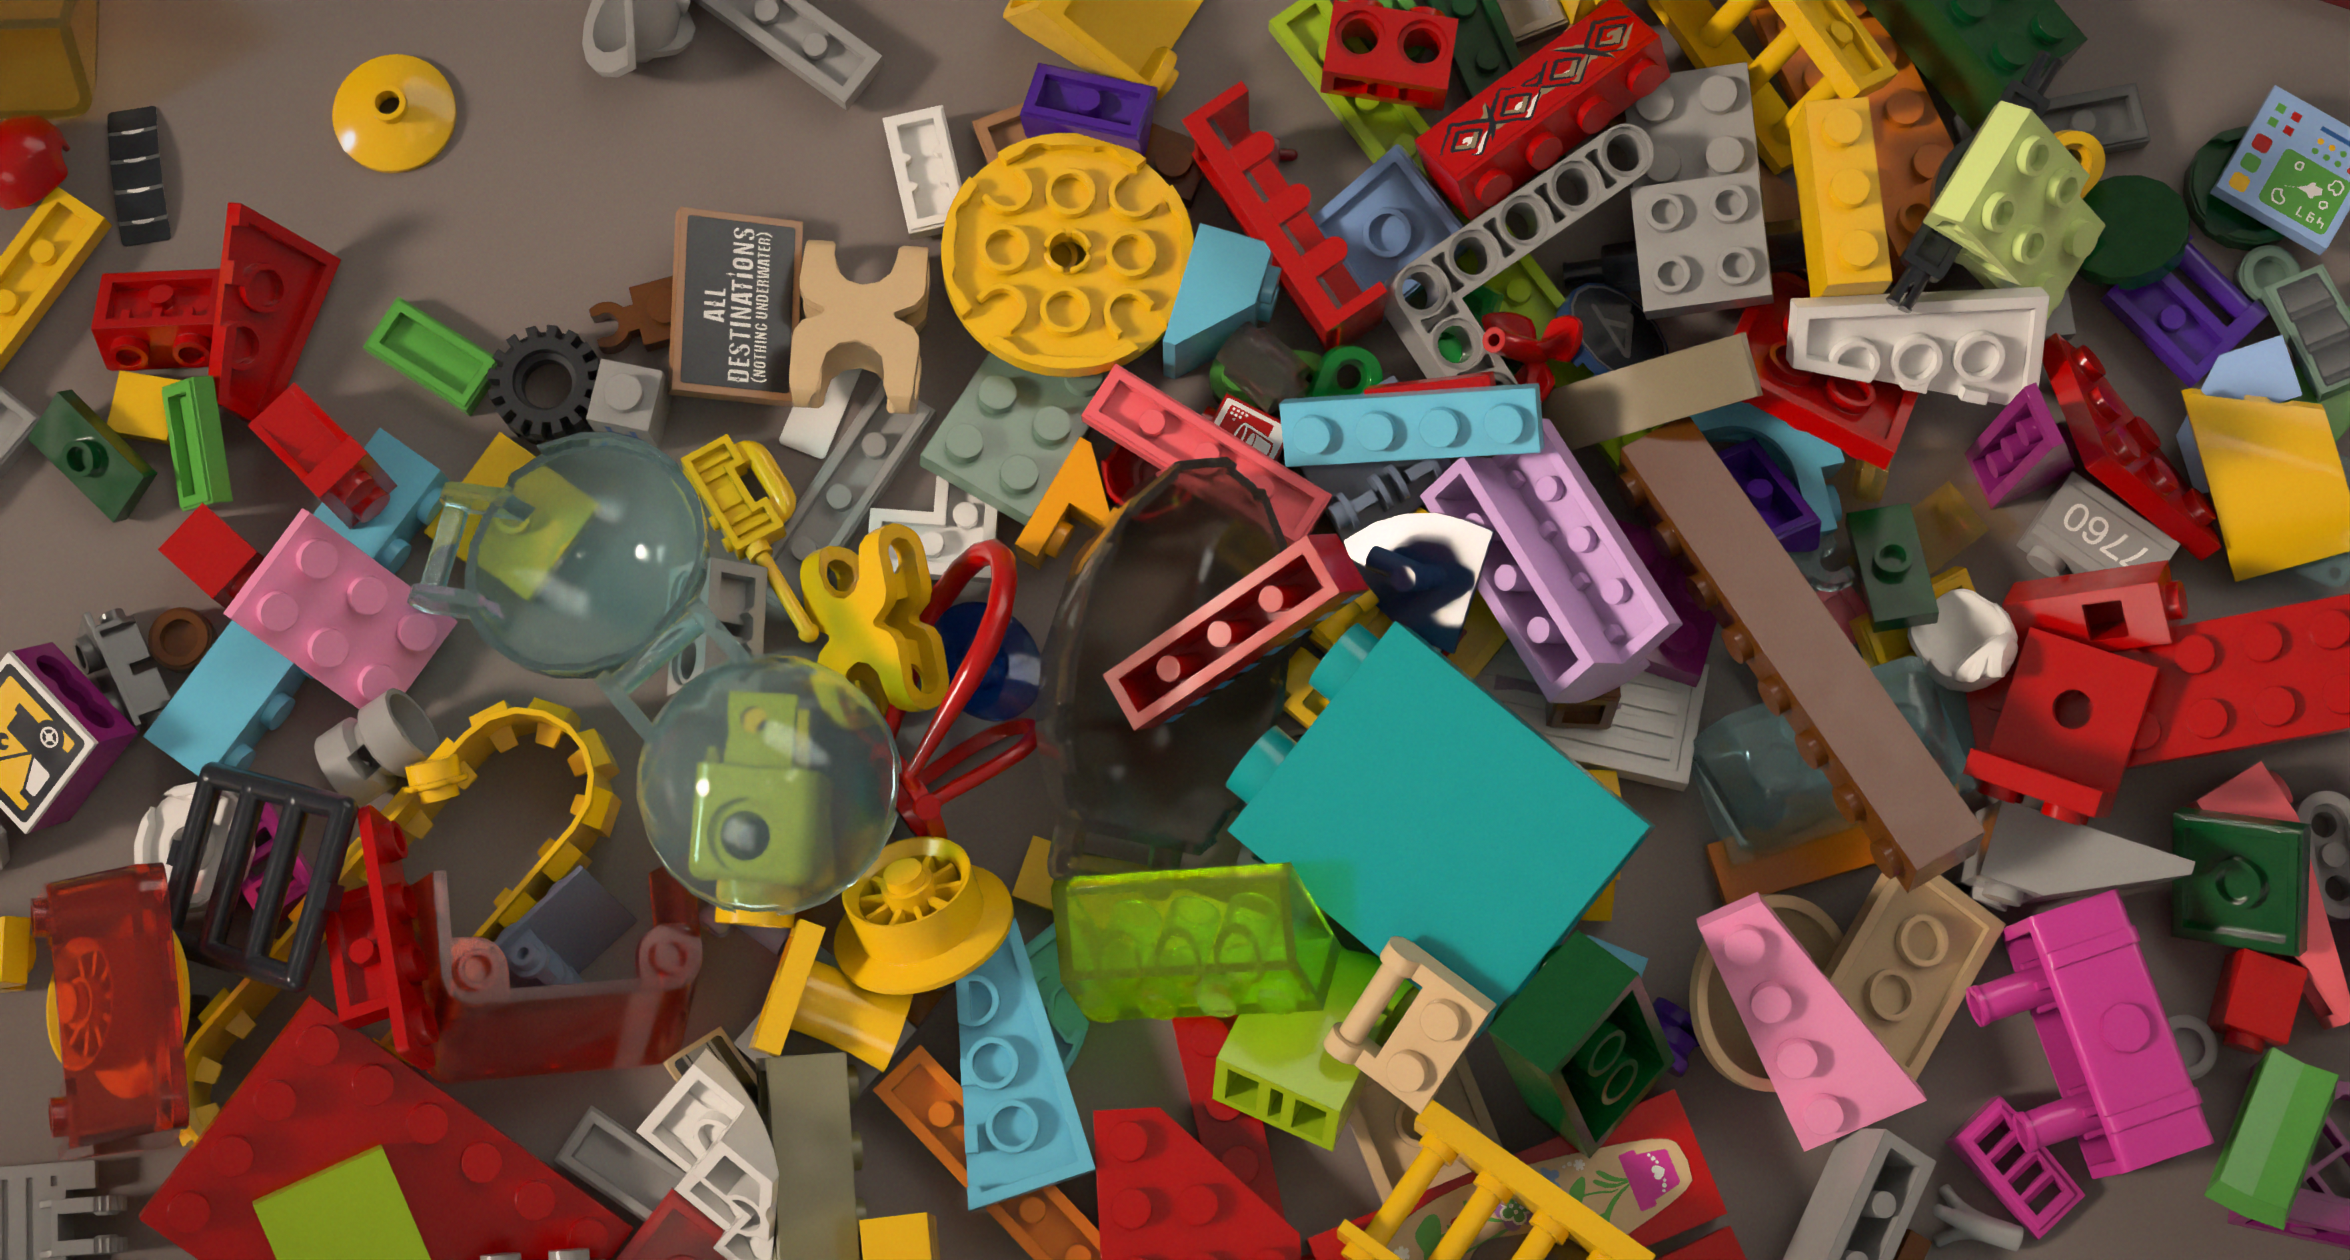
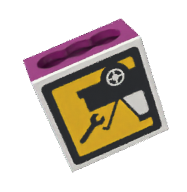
[0,642,138,834]

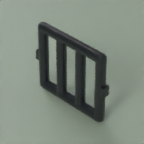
[159,762,359,993]

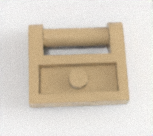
[1323,936,1497,1114]

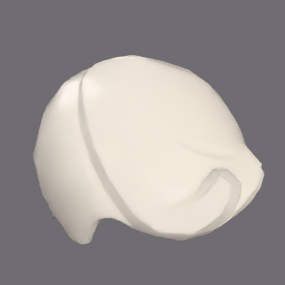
[1907,589,2018,692]

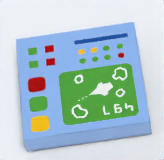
[2210,85,2350,256]

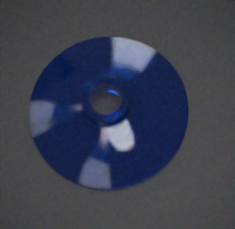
[933,601,1043,722]

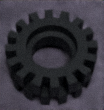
[487,325,600,447]

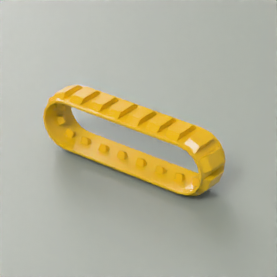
[166,697,622,1148]

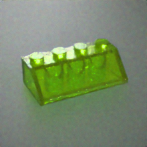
[1051,862,1342,1023]

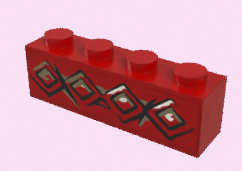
[1414,0,1671,221]

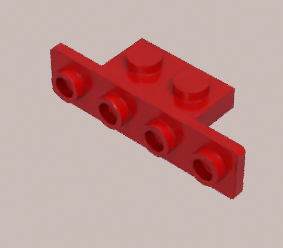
[325,804,439,1070]

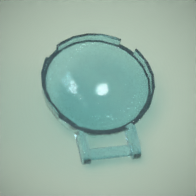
[407,432,710,679]
[593,595,902,916]

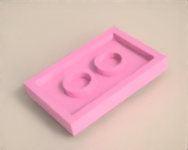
[223,508,458,709]

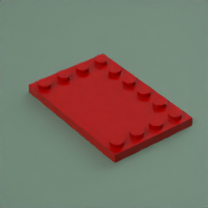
[139,994,634,1260]

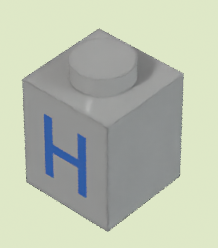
[586,358,673,450]

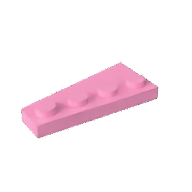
[1696,892,1927,1152]

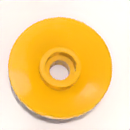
[332,54,457,173]

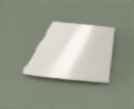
[636,1049,779,1260]

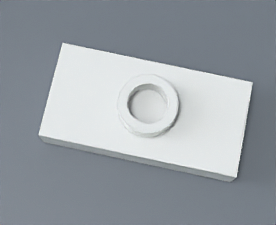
[882,105,962,240]

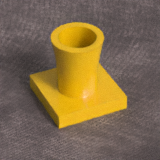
[748,919,913,1072]

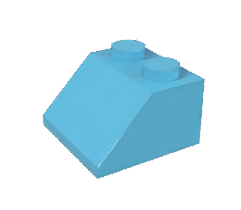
[1163,223,1282,379]

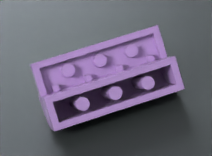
[1420,418,1683,703]

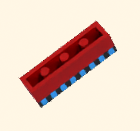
[1103,534,1370,731]

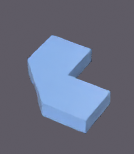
[2176,335,2302,494]

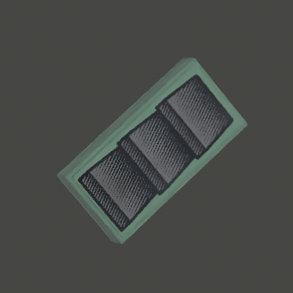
[2261,264,2350,403]

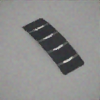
[107,106,171,247]

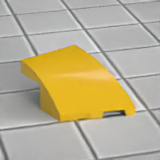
[2181,388,2350,582]

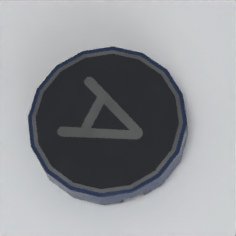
[1555,283,1669,377]

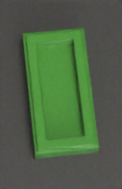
[363,296,497,417]
[161,375,233,512]

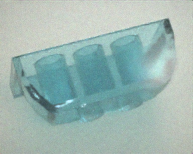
[1691,656,1976,869]

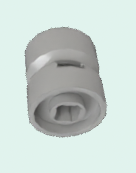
[314,688,440,807]

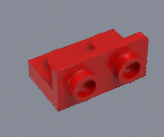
[91,268,220,371]

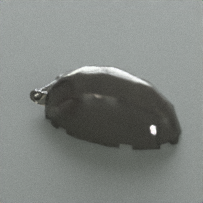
[1035,456,1291,901]

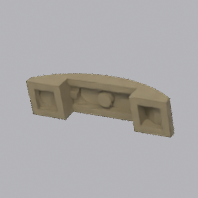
[1541,332,1763,451]

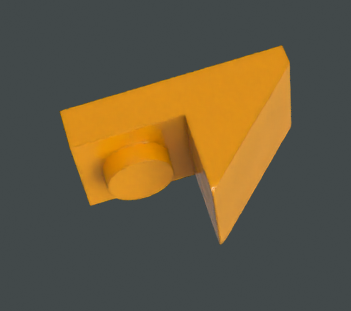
[1015,437,1115,570]

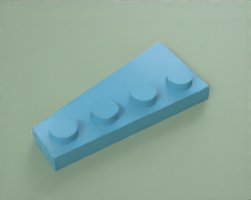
[956,918,1096,1213]

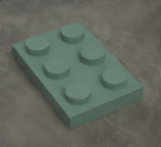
[920,352,1110,526]

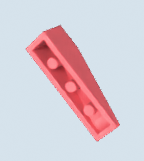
[2184,761,2350,1030]

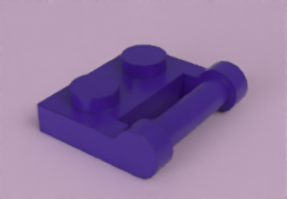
[2100,234,2270,388]

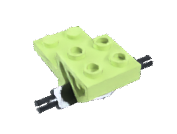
[1886,50,2106,320]

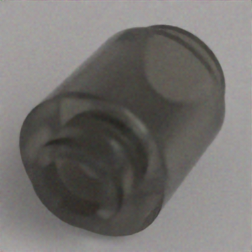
[1216,321,1311,414]

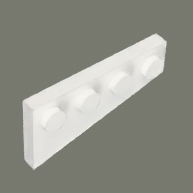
[1786,287,2050,405]

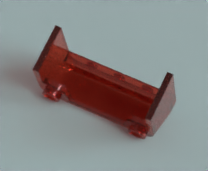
[410,856,703,1084]
[30,862,190,1161]

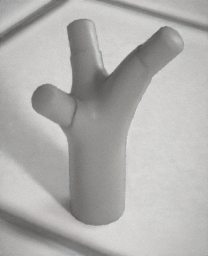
[1932,1184,2024,1252]

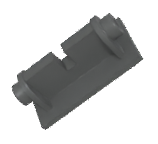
[73,608,171,747]

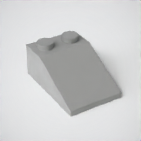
[1953,800,2195,911]

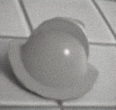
[582,0,696,78]

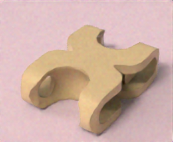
[789,240,931,415]

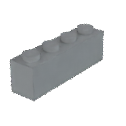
[1783,1128,1937,1260]

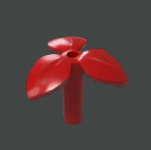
[1482,312,1583,404]

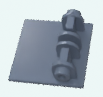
[1299,375,1451,547]
[480,865,638,1017]

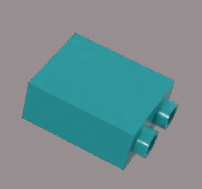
[1226,621,1656,1038]

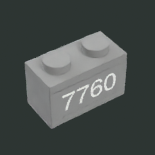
[2016,471,2180,577]

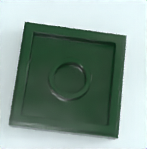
[2171,807,2311,957]

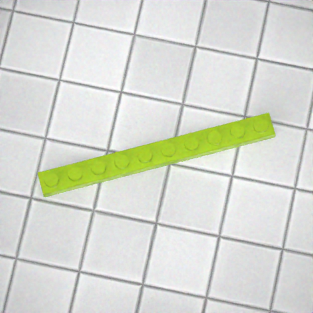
[1268,0,1664,474]

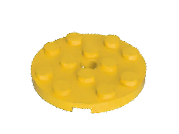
[941,133,1194,377]

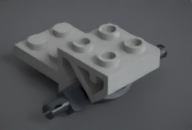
[1563,62,1807,320]

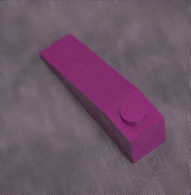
[1964,382,2075,509]

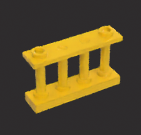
[1646,0,1899,175]
[1337,1100,1656,1260]

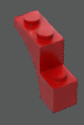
[247,382,398,530]

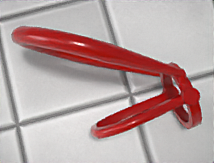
[873,539,1044,840]

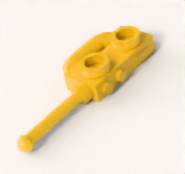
[680,433,819,643]

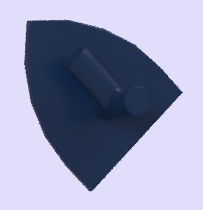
[1344,513,1496,654]

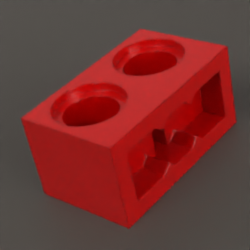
[1320,0,1458,111]

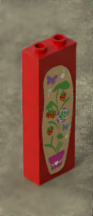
[1301,1089,1728,1260]

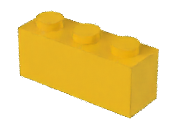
[1789,97,1893,297]

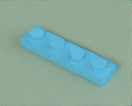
[1279,383,1544,467]

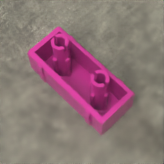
[1966,888,2215,1179]

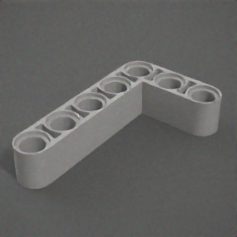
[1383,124,1654,386]

